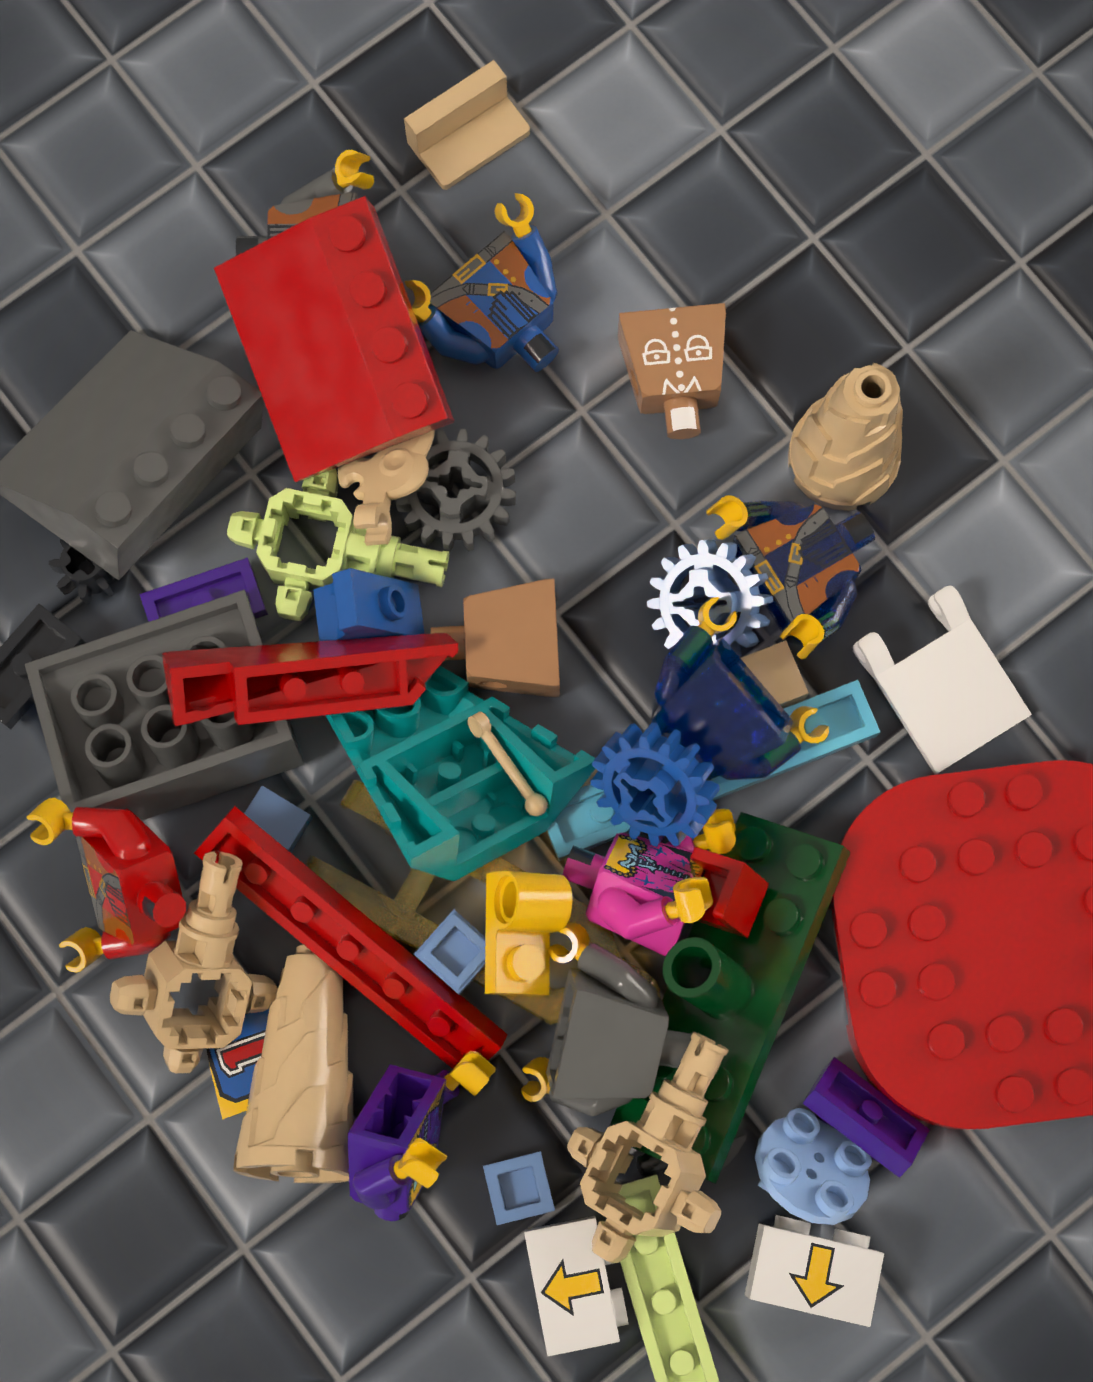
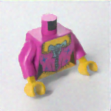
[562,808,736,956]

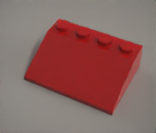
[214,196,455,483]

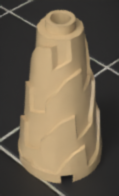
[788,363,903,511]
[233,945,353,1183]

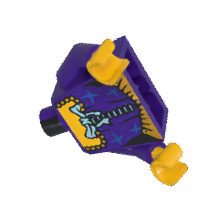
[348,1051,496,1221]

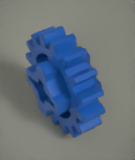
[590,722,720,847]

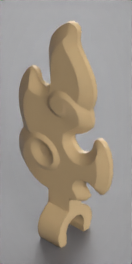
[338,430,435,546]

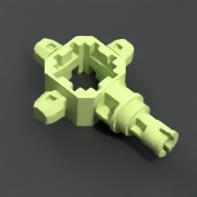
[227,468,449,621]

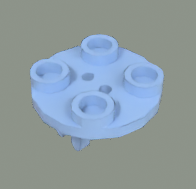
[755,1108,872,1225]

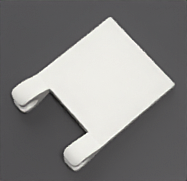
[853,585,1032,775]

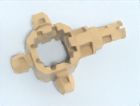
[110,852,277,1073]
[567,1032,729,1263]

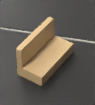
[404,60,530,190]

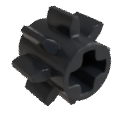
[49,539,114,605]

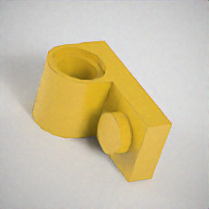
[485,871,573,996]

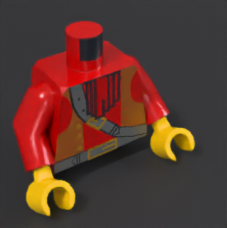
[26,798,186,973]

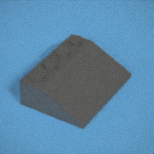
[0,330,263,580]
[25,590,305,821]

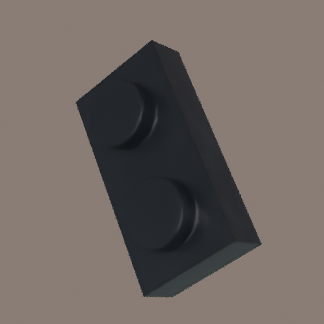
[0,604,86,729]

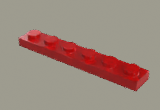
[194,806,508,1069]

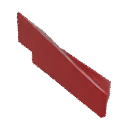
[162,633,458,726]

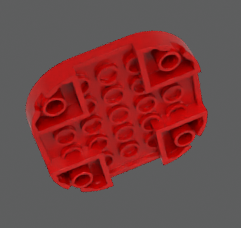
[828,760,1093,1130]

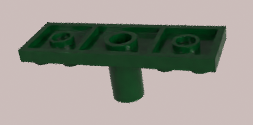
[609,812,851,1184]

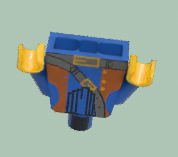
[404,193,559,372]

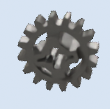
[395,428,516,553]

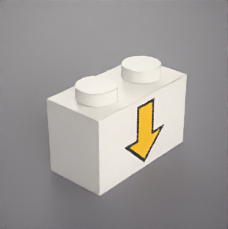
[745,1215,884,1327]
[524,1216,629,1356]

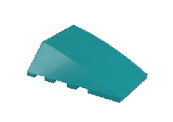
[326,666,595,881]

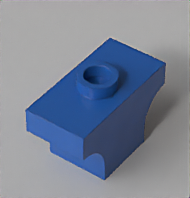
[313,568,425,641]

